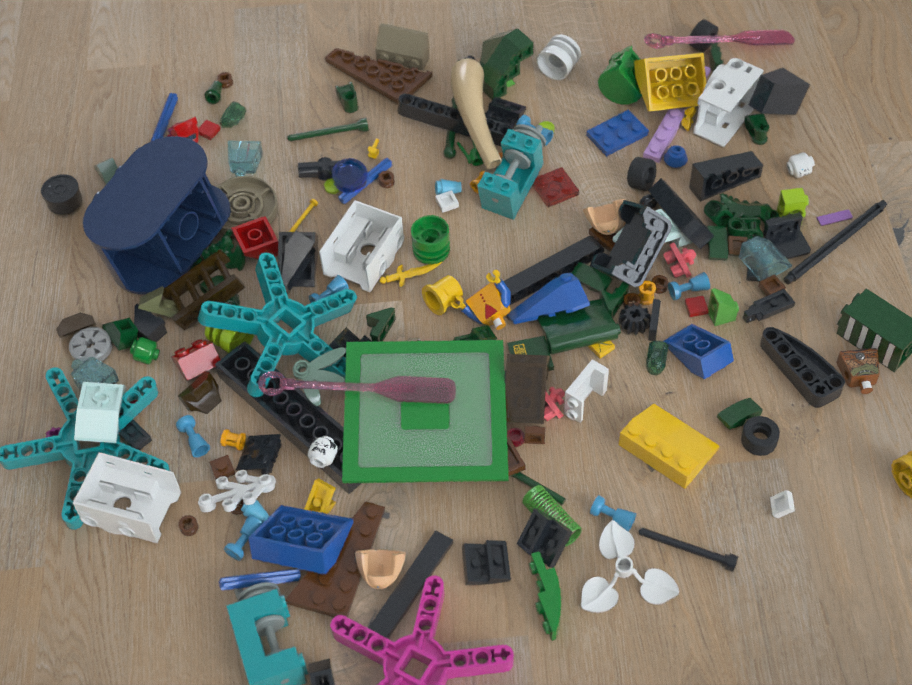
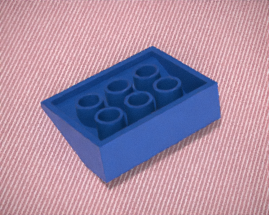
[249,505,353,574]

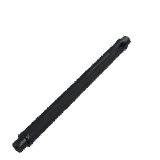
[784,200,887,285]

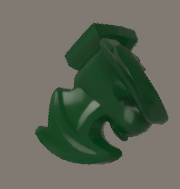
[201,229,246,271]

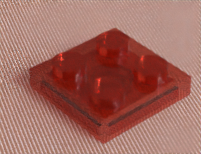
[532,167,579,208]

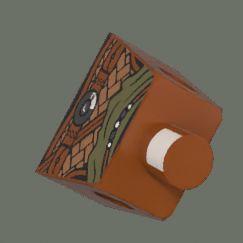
[836,348,880,394]

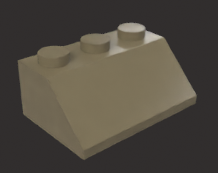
[376,23,430,71]

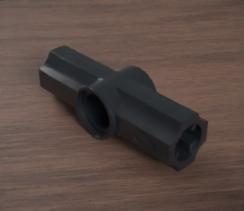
[298,157,352,181]

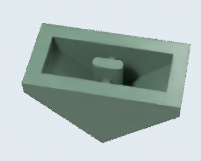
[94,158,118,184]

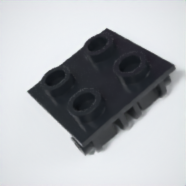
[236,434,282,475]

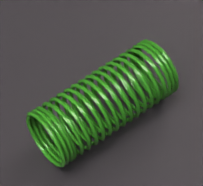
[522,485,582,547]

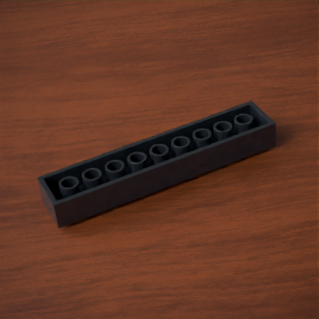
[215,341,362,494]

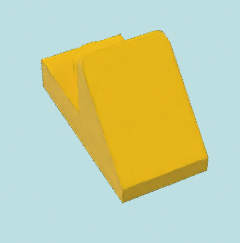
[304,478,336,514]

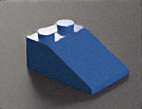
[663,324,734,379]

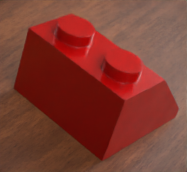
[231,216,279,259]

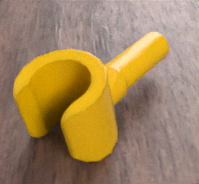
[368,139,379,159]

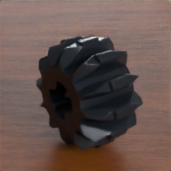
[618,303,651,335]

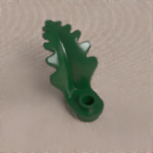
[720,193,779,224]

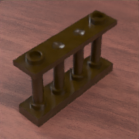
[163,249,245,330]

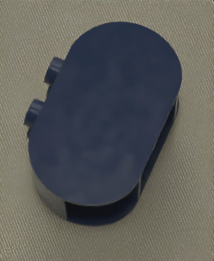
[83,136,231,295]

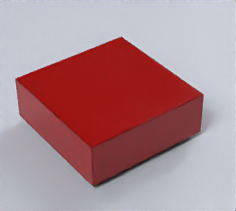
[198,120,221,140]
[685,296,709,317]

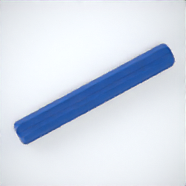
[151,93,178,141]
[338,158,392,204]
[219,569,301,590]

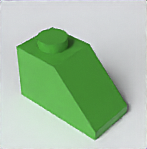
[708,288,739,326]

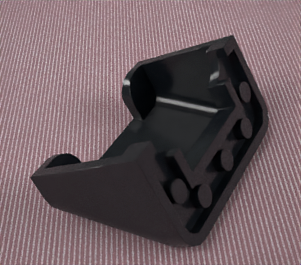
[589,200,672,287]

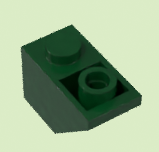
[102,317,138,350]

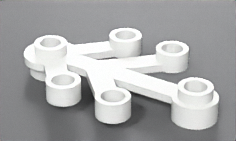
[198,470,276,512]

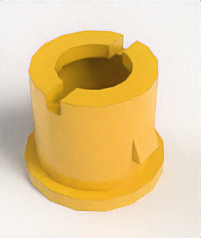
[422,275,463,315]

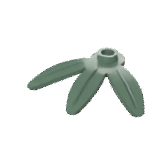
[292,347,346,406]

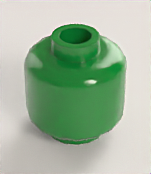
[130,337,160,365]

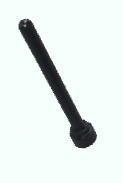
[639,528,739,572]

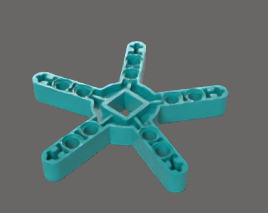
[198,252,357,397]
[0,367,170,530]

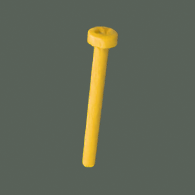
[289,199,318,232]

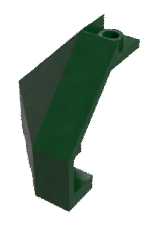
[480,28,534,100]

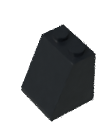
[748,68,811,115]

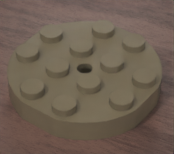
[216,176,278,237]

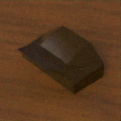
[56,312,96,338]
[178,371,222,414]

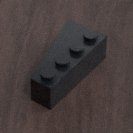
[689,151,763,202]

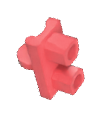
[663,242,696,278]
[544,387,565,421]

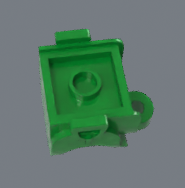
[598,46,642,105]

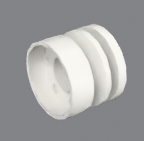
[537,34,581,80]

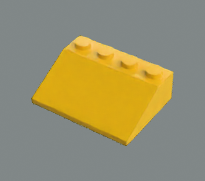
[634,53,706,111]
[619,404,720,489]

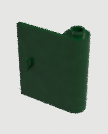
[537,299,621,355]

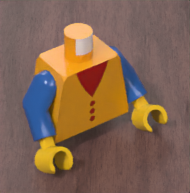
[451,270,511,330]

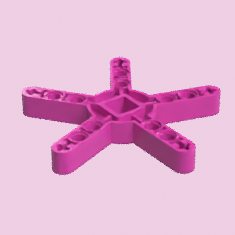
[330,576,514,685]

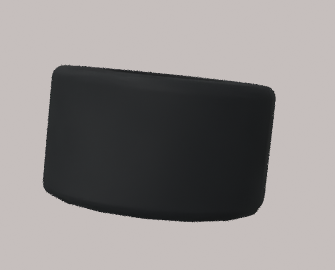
[688,19,718,53]
[627,157,657,191]
[741,416,780,456]

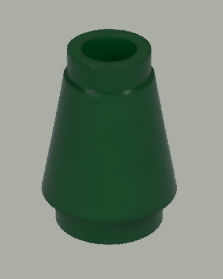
[204,81,222,104]

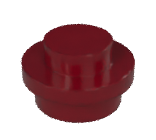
[507,427,525,447]

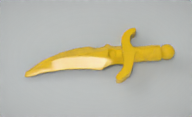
[379,261,443,287]

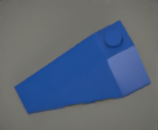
[507,273,590,324]

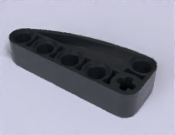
[648,178,715,249]
[760,327,845,408]

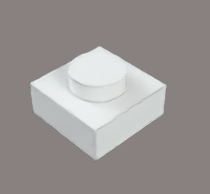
[435,190,459,213]
[770,490,795,518]

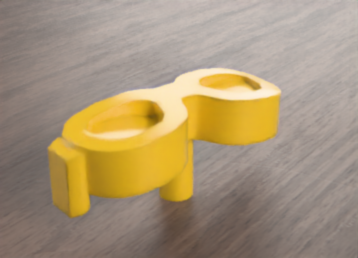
[681,107,697,131]

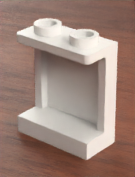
[564,360,609,423]

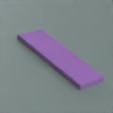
[817,209,853,226]

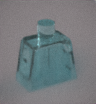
[228,141,263,177]
[71,357,119,391]

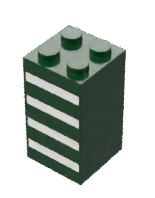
[836,288,912,372]

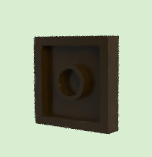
[505,354,550,424]

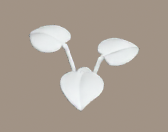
[581,520,679,613]

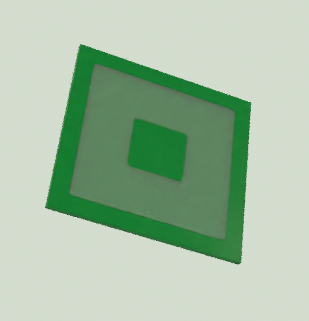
[342,340,509,483]

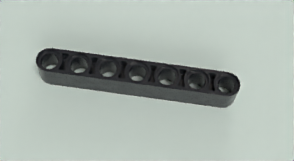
[397,94,513,146]
[504,236,604,306]

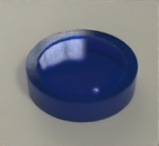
[332,158,368,193]

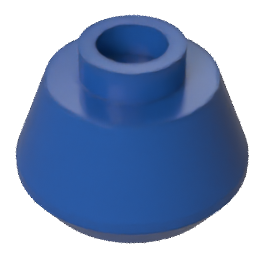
[664,145,688,168]

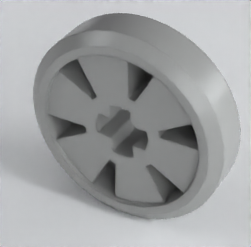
[69,327,112,365]

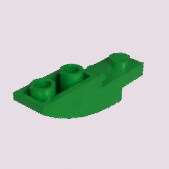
[529,552,561,641]

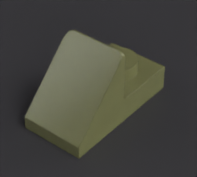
[138,286,177,318]

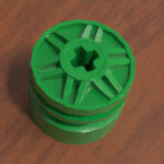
[411,215,450,265]

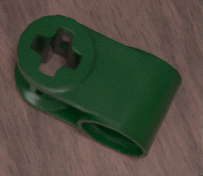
[335,82,359,113]
[744,113,770,145]
[727,217,763,242]

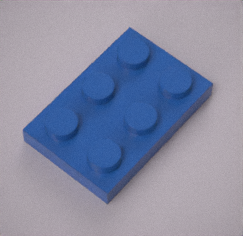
[586,110,649,157]

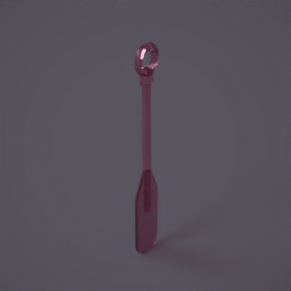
[644,30,795,49]
[258,371,456,403]

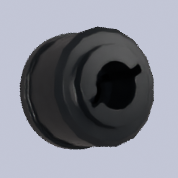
[41,174,82,215]

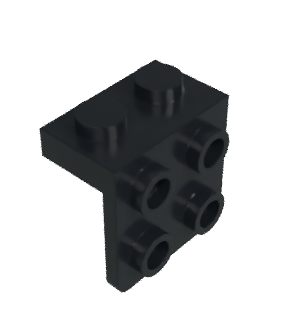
[763,212,811,261]

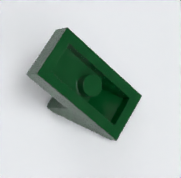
[599,282,629,318]
[366,307,396,342]

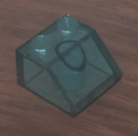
[739,236,792,281]

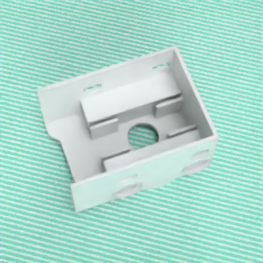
[693,58,764,148]
[319,200,404,292]
[73,452,181,543]

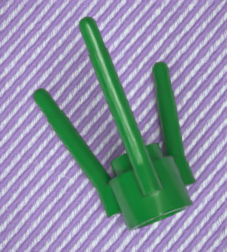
[457,141,484,166]

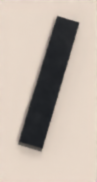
[368,530,453,639]

